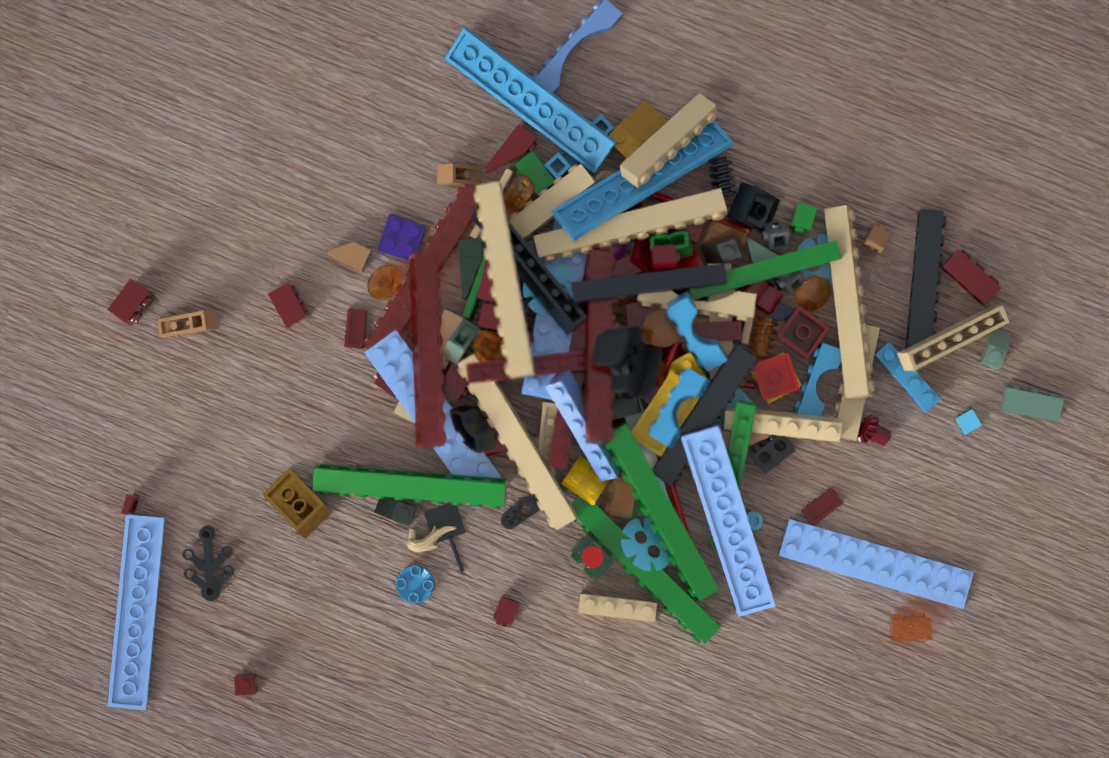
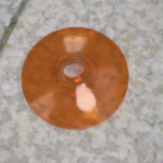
[367,265,403,300]

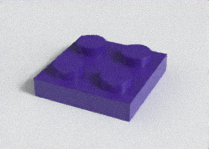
[377,214,426,263]

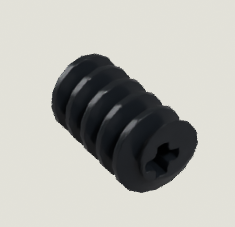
[708,157,737,197]

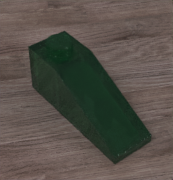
[458,239,486,299]

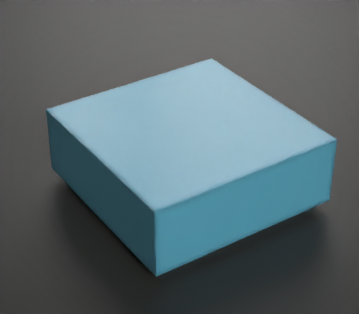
[955,409,982,435]

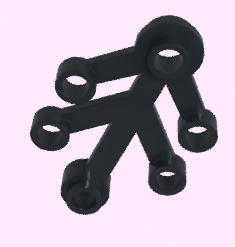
[182,526,234,601]

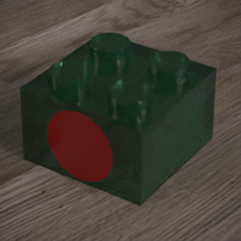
[571,534,614,579]

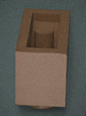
[437,163,481,186]
[861,224,891,255]
[326,241,372,272]

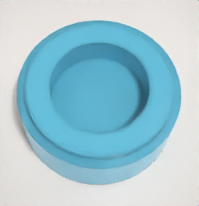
[747,511,763,531]

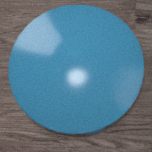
[395,565,434,604]

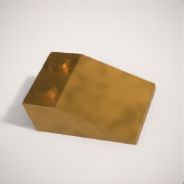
[608,99,668,160]
[262,468,333,539]

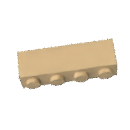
[578,593,657,622]

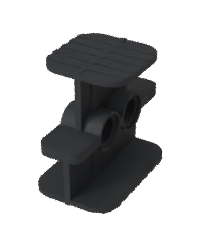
[592,327,663,400]

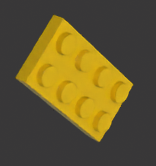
[631,371,700,457]

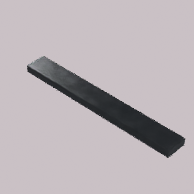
[571,264,727,303]

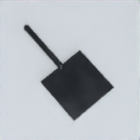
[424,503,466,572]

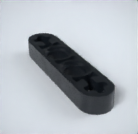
[501,479,566,529]

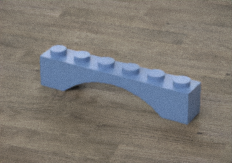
[532,0,623,94]
[546,370,622,482]

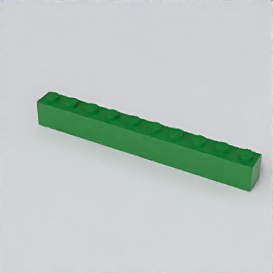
[602,423,719,601]
[313,463,507,508]
[571,496,721,644]

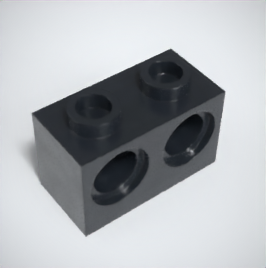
[751,435,796,474]

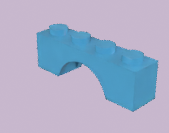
[544,114,614,180]
[666,292,727,372]
[874,342,941,412]
[794,343,841,416]
[649,368,711,448]

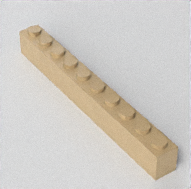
[474,181,536,379]
[533,188,727,263]
[824,205,875,400]
[457,351,579,531]

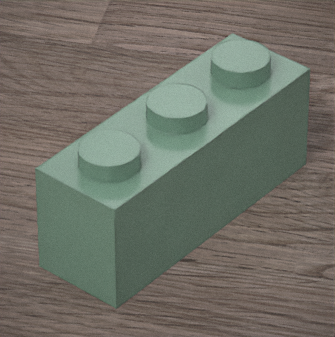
[1000,385,1064,422]

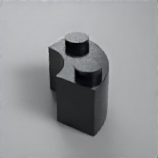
[450,405,495,453]

